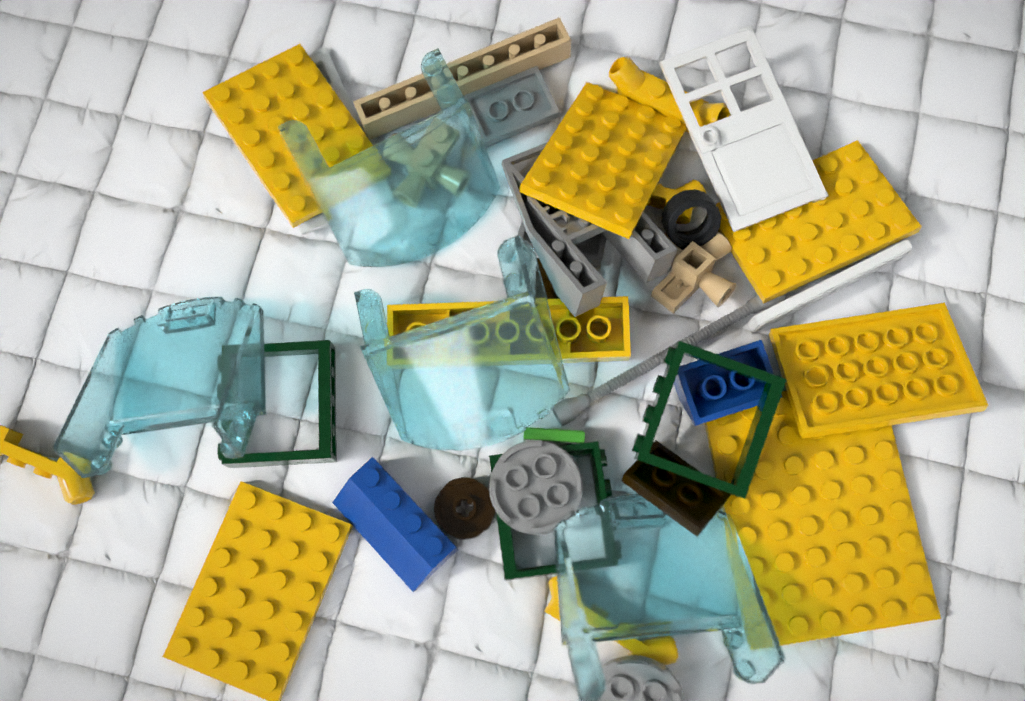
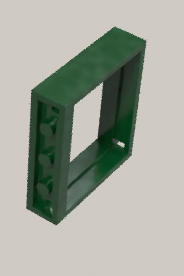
[217,340,337,468]
[632,341,787,499]
[489,441,621,581]

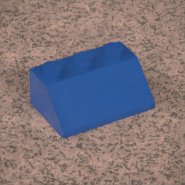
[674,340,782,426]

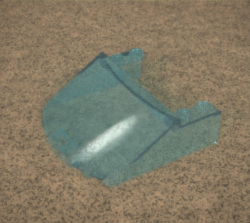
[278,48,500,267]
[354,235,570,451]
[53,297,266,478]
[554,494,785,701]

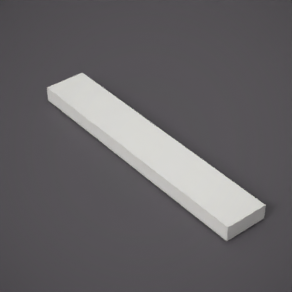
[747,239,913,332]

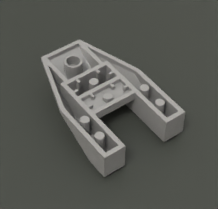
[501,143,678,317]

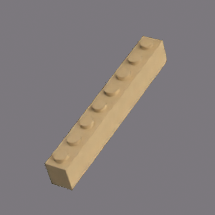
[353,17,571,140]

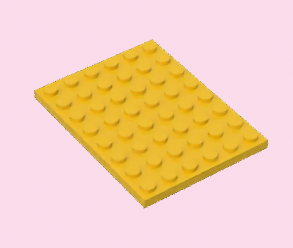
[704,391,941,650]

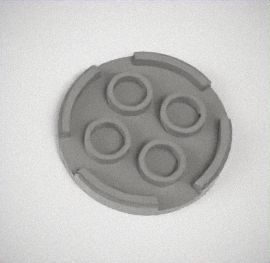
[489,440,583,535]
[587,655,685,701]

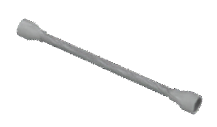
[551,294,786,427]

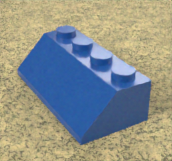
[332,457,459,592]

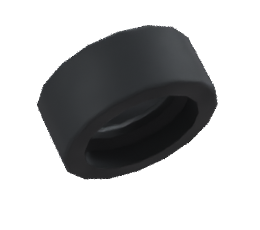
[661,189,721,248]

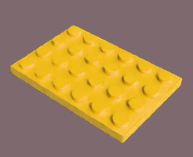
[202,44,390,228]
[519,82,687,239]
[706,140,922,304]
[769,303,988,439]
[163,481,353,701]

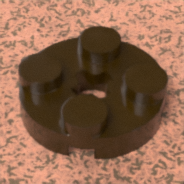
[434,477,495,540]

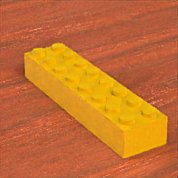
[387,296,631,369]

